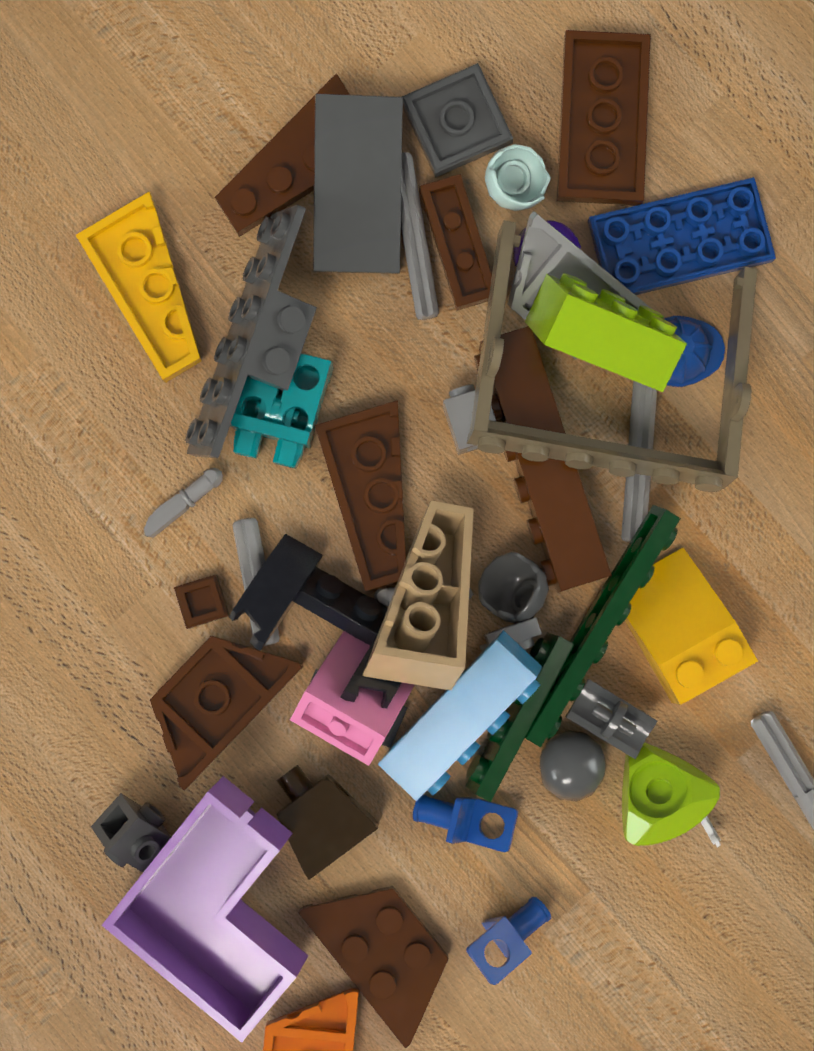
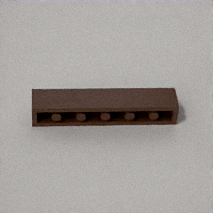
[474,326,612,593]

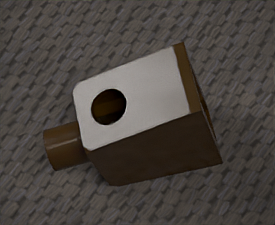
[276,765,379,880]

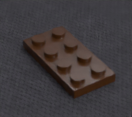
[557,30,651,205]

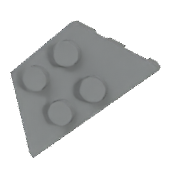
[508,211,652,359]

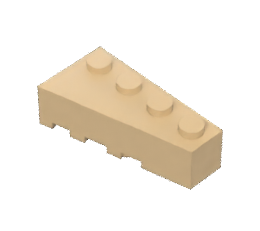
[362,501,474,690]

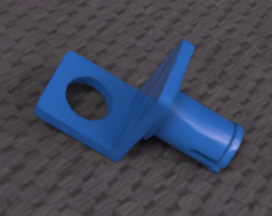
[413,794,518,852]
[466,897,551,985]

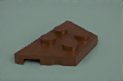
[150,636,303,791]
[298,886,449,1048]

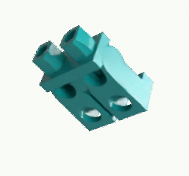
[230,354,334,469]

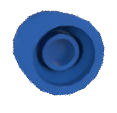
[664,315,725,387]

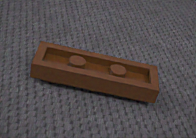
[419,174,492,311]

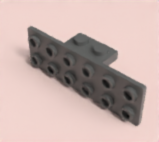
[185,204,317,458]

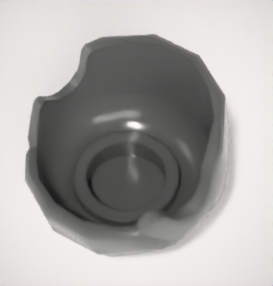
[478,552,549,623]
[540,730,606,802]

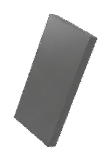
[313,94,403,274]

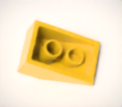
[625,547,758,705]

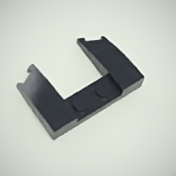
[229,534,401,708]

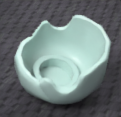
[485,144,551,211]

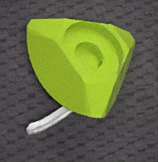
[622,742,721,848]

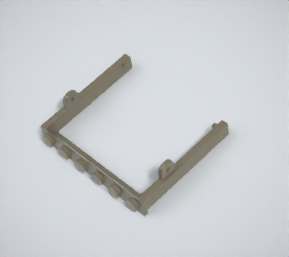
[467,220,757,492]

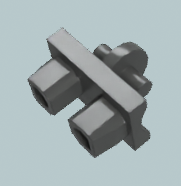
[565,679,658,759]

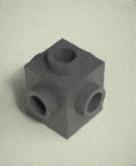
[91,793,171,872]

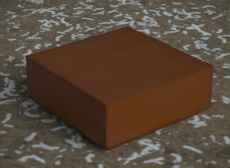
[174,574,230,629]

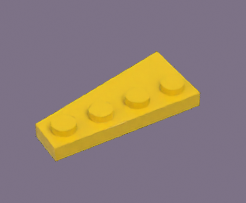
[76,192,202,383]

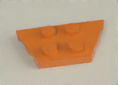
[263,988,359,1051]

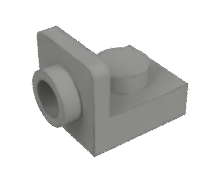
[480,617,542,653]

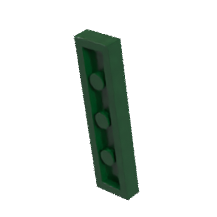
[465,632,575,802]

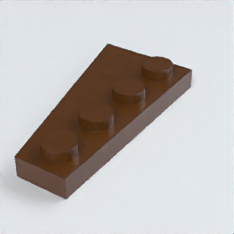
[215,73,350,237]
[315,400,406,592]

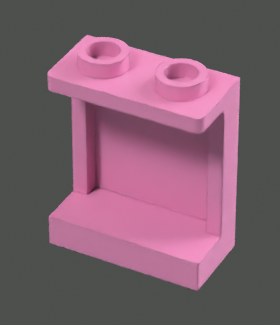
[290,631,414,766]

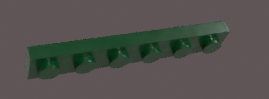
[525,505,681,747]

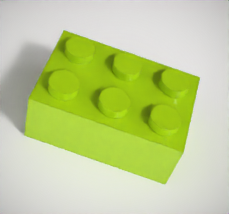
[525,273,687,392]

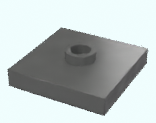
[402,63,513,178]

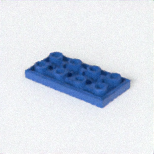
[588,177,776,295]

